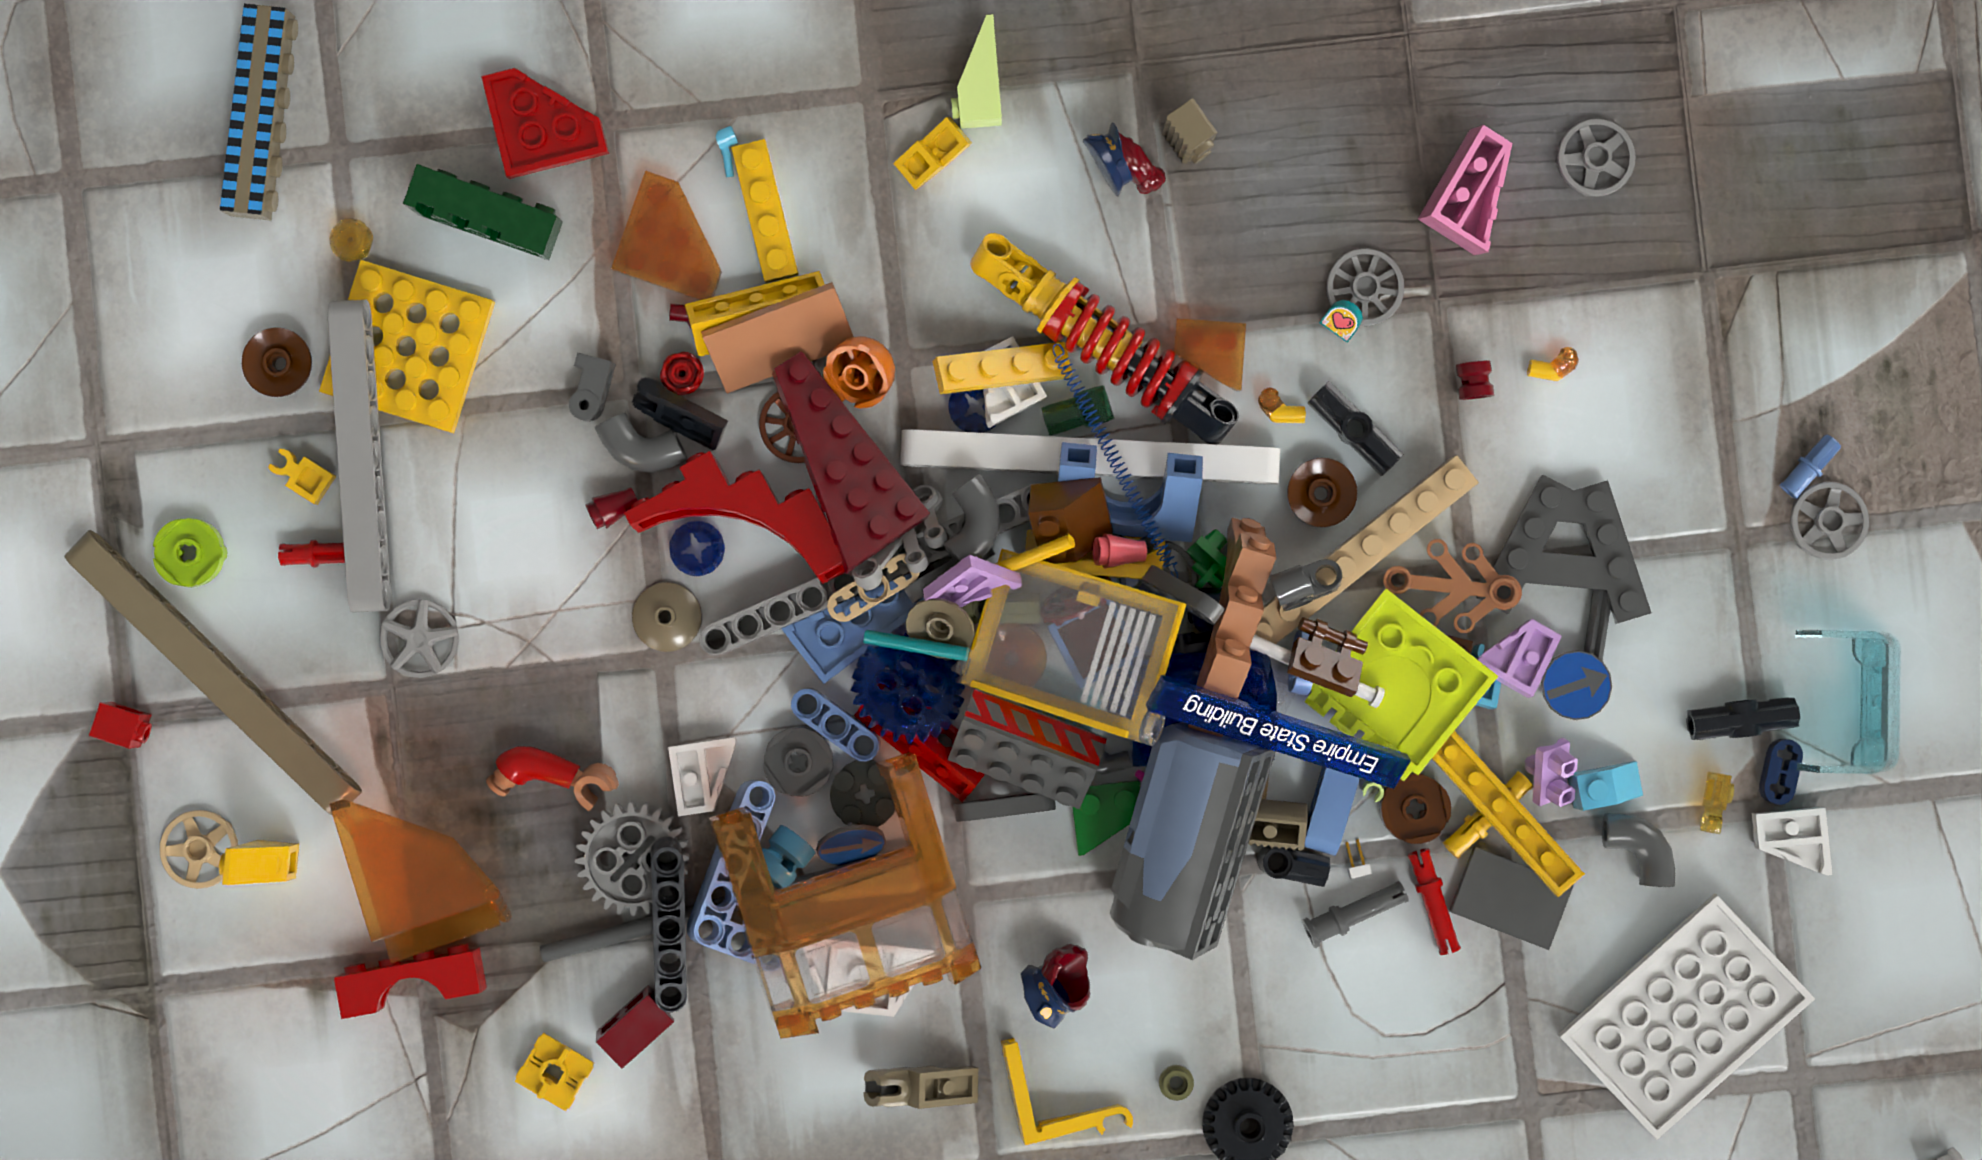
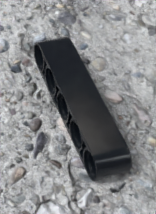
[650,837,687,1013]

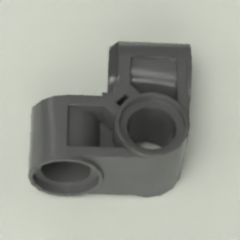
[1269,559,1342,611]

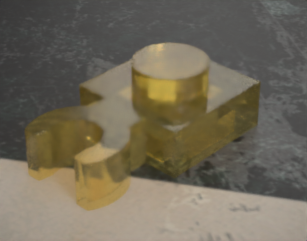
[1700,772,1734,834]

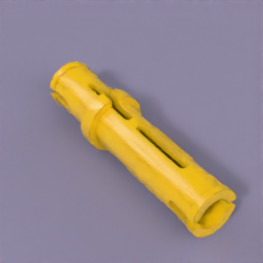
[1442,771,1534,859]

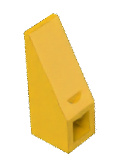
[219,840,299,885]

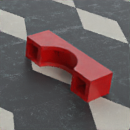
[334,943,487,1019]

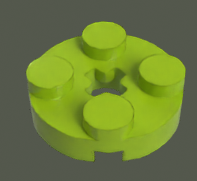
[153,518,228,588]

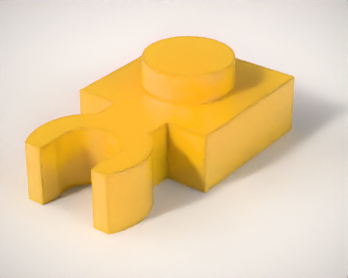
[268,448,336,505]

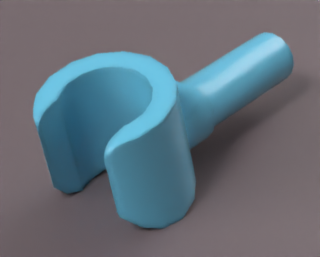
[716,126,738,178]

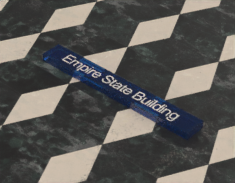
[1145,675,1411,789]

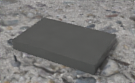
[1449,846,1574,950]

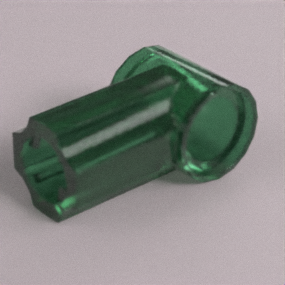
[1041,385,1115,436]

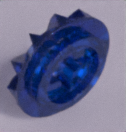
[948,389,997,433]
[669,521,725,576]

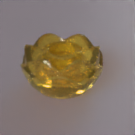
[329,218,374,262]

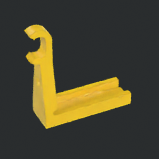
[1001,1038,1133,1145]

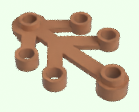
[1383,539,1522,633]

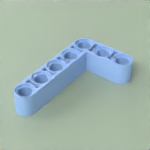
[686,780,789,970]

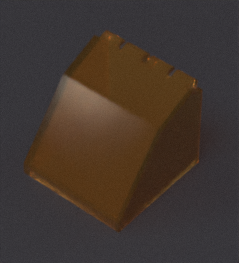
[329,799,512,963]

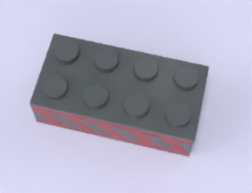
[948,688,1107,809]

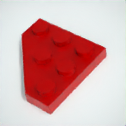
[481,68,609,179]

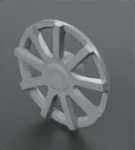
[1326,248,1404,327]

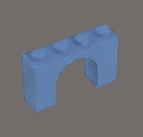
[1057,442,1203,542]

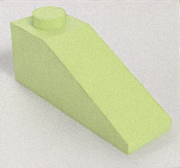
[951,14,1002,129]

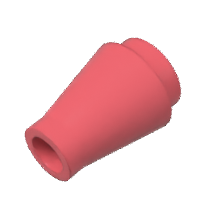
[1092,534,1147,569]

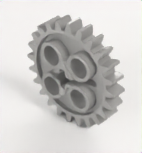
[575,801,690,916]

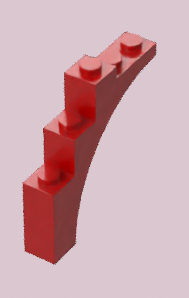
[624,451,845,584]

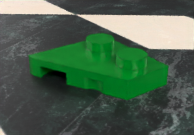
[1072,780,1140,856]

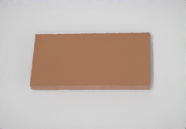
[701,282,854,394]

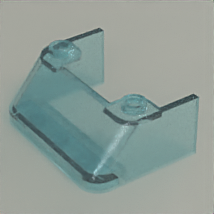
[1795,630,1901,774]

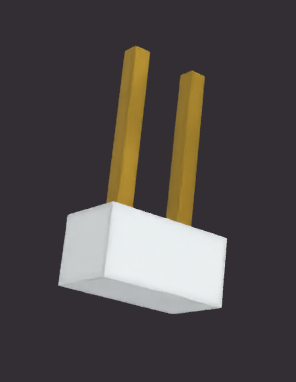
[1345,839,1372,879]

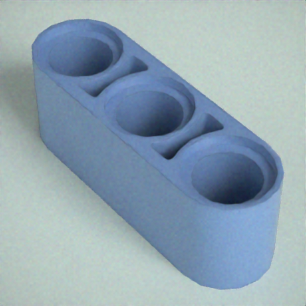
[791,688,881,761]
[1305,749,1364,856]

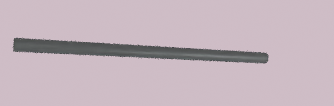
[540,846,915,962]

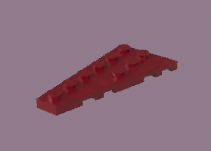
[772,351,930,574]

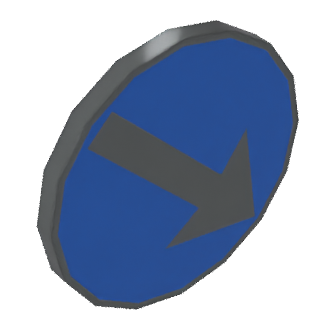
[1541,650,1612,720]
[816,822,886,866]

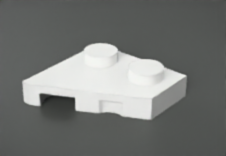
[983,336,1047,428]
[668,737,737,816]
[1752,807,1832,876]

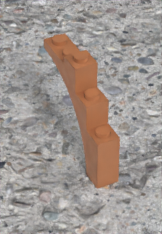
[1187,517,1277,737]

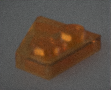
[1174,318,1246,392]

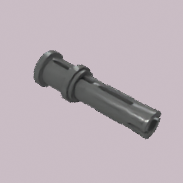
[1302,881,1409,948]

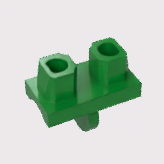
[1186,529,1228,589]

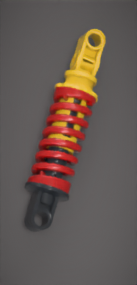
[970,233,1239,445]

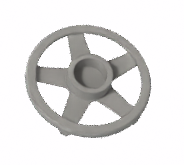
[1556,119,1636,197]
[1790,482,1869,560]
[380,600,459,678]

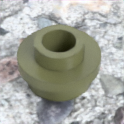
[1159,1065,1194,1101]

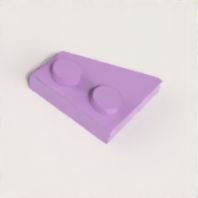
[923,555,1022,607]
[1476,619,1562,698]

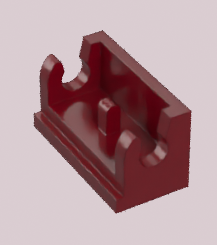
[596,985,674,1069]

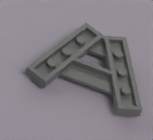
[1477,475,1652,624]

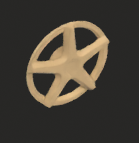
[160,810,238,889]

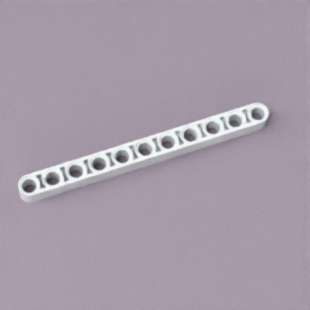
[900,430,1280,484]

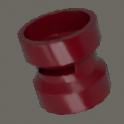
[1456,360,1495,400]

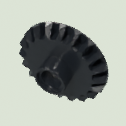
[1202,1078,1294,1160]

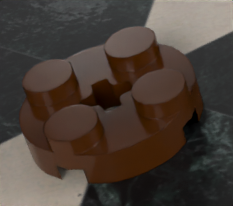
[1379,773,1451,844]

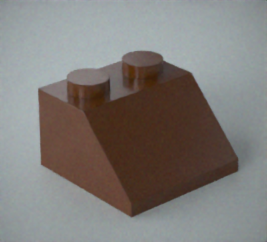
[1028,477,1113,564]

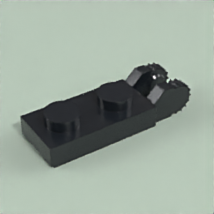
[632,377,728,450]

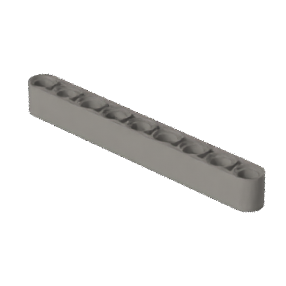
[328,300,391,612]

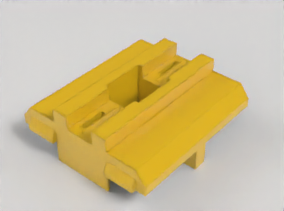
[515,1032,595,1112]

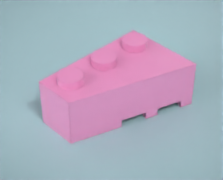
[1418,125,1512,255]

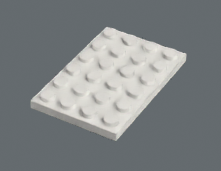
[1558,893,1815,1140]

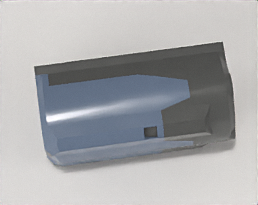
[1110,720,1277,960]

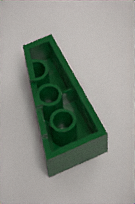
[403,164,563,261]

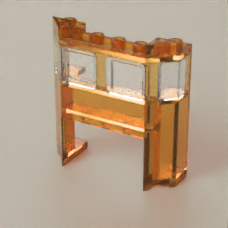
[709,752,981,1039]

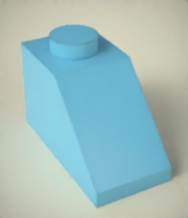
[1567,761,1643,811]

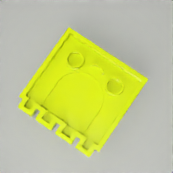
[1304,588,1498,781]

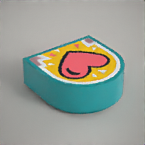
[1319,300,1363,343]

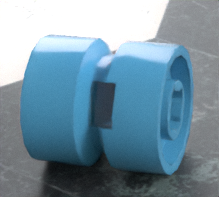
[751,825,816,892]

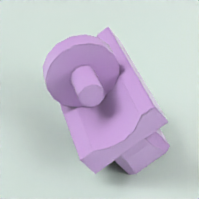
[1525,738,1578,807]

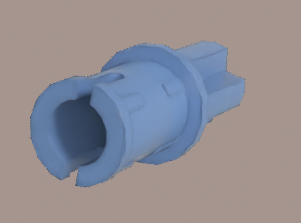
[1779,435,1841,499]

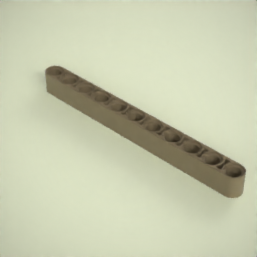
[64,530,362,818]

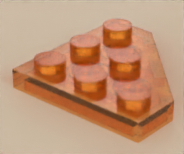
[611,171,722,300]

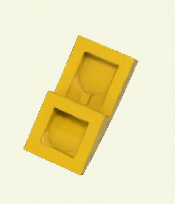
[893,117,972,190]

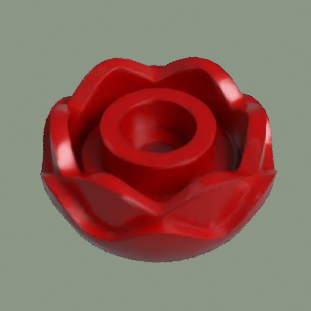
[660,351,704,395]

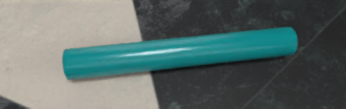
[863,630,969,661]

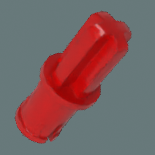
[278,540,345,568]

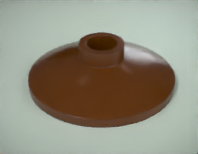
[241,327,312,397]
[1287,458,1357,528]

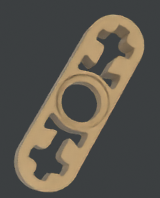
[827,554,920,622]

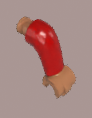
[486,746,619,811]

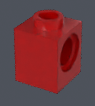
[89,702,152,749]

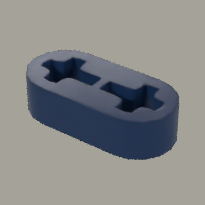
[1759,739,1803,805]

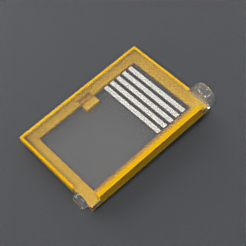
[956,548,1187,746]

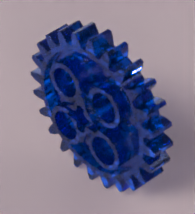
[850,633,965,744]

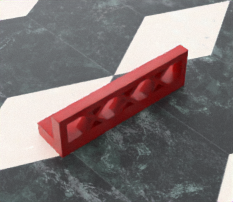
[854,673,985,802]

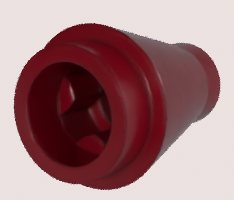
[585,487,638,530]

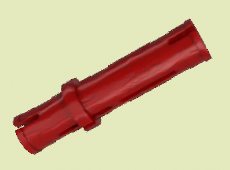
[1407,848,1461,955]

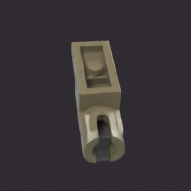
[863,1066,979,1109]

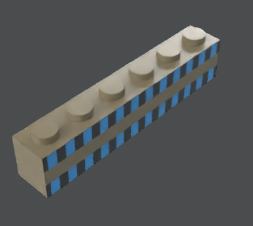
[220,3,298,221]

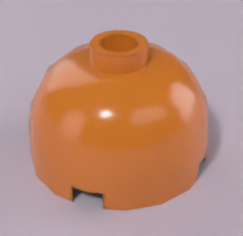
[823,336,895,409]

